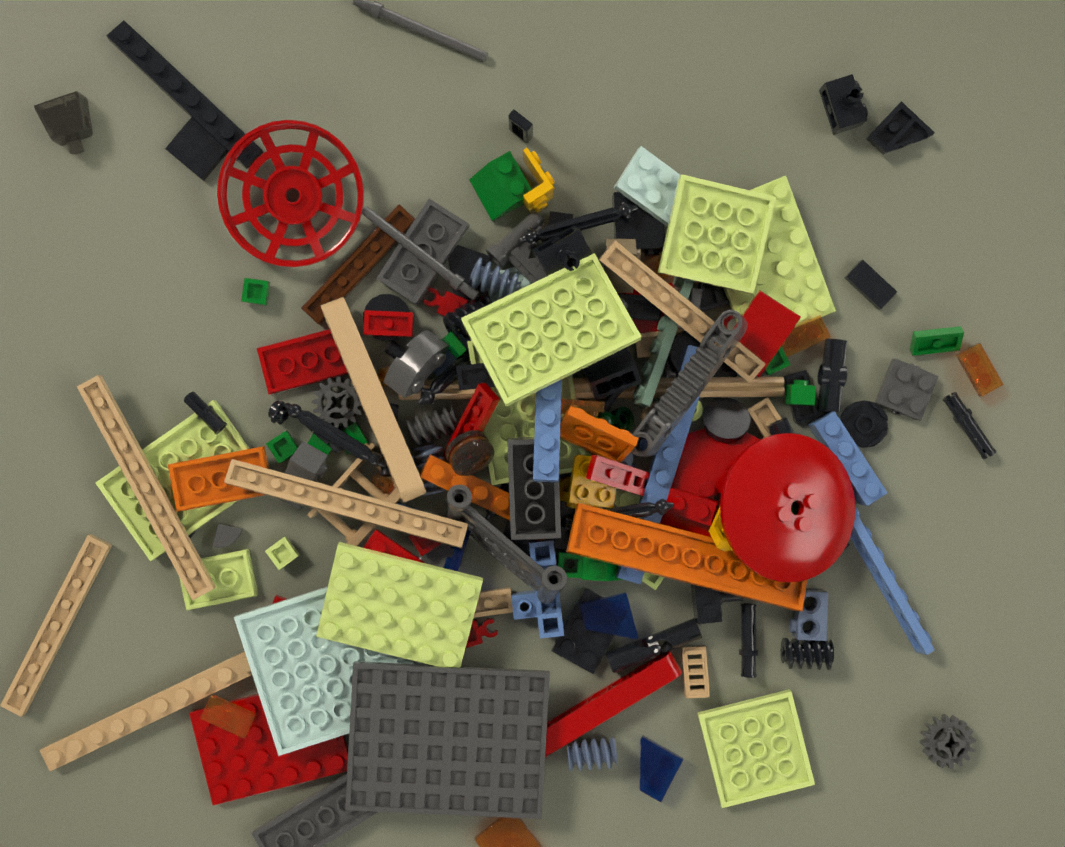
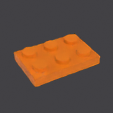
[560,406,639,463]

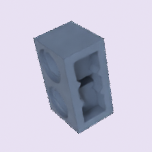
[789,588,828,641]

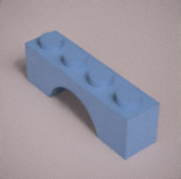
[807,411,887,506]
[529,538,564,639]

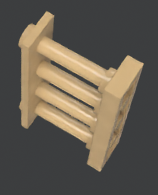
[307,442,401,546]

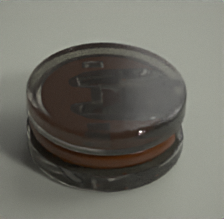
[445,430,494,476]

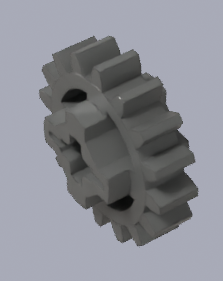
[312,377,363,429]
[920,714,976,769]

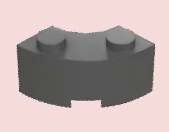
[384,330,449,398]
[278,441,329,511]

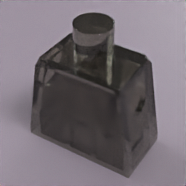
[34,91,93,155]

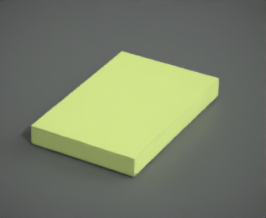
[179,549,258,611]

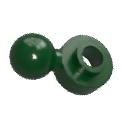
[596,407,634,430]

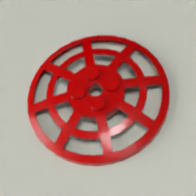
[217,120,364,267]

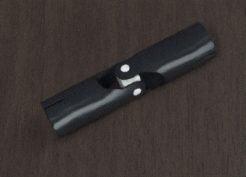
[605,618,702,673]

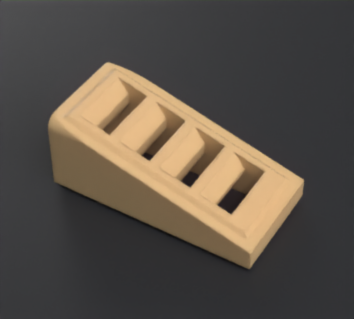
[681,646,710,698]

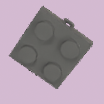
[875,358,939,421]

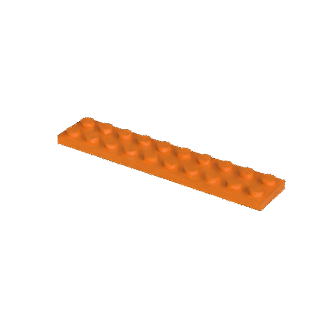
[566,503,807,612]

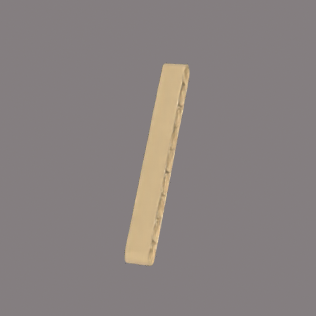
[320,297,426,503]

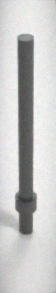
[353,0,488,62]
[362,206,479,301]

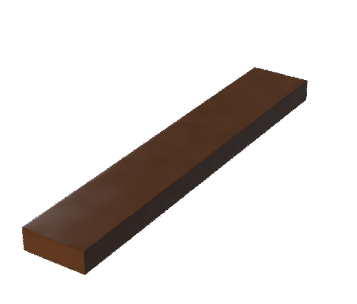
[301,204,415,325]

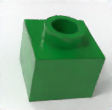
[785,380,816,406]
[558,551,583,578]

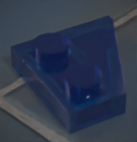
[443,530,471,571]
[580,592,638,639]
[640,735,683,802]

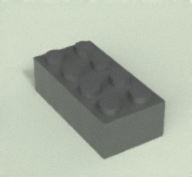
[507,437,561,540]

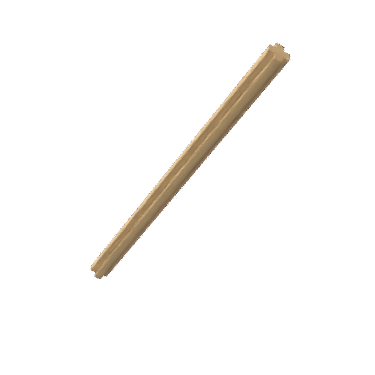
[398,377,784,400]

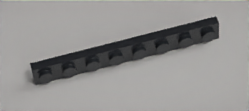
[106,20,263,170]

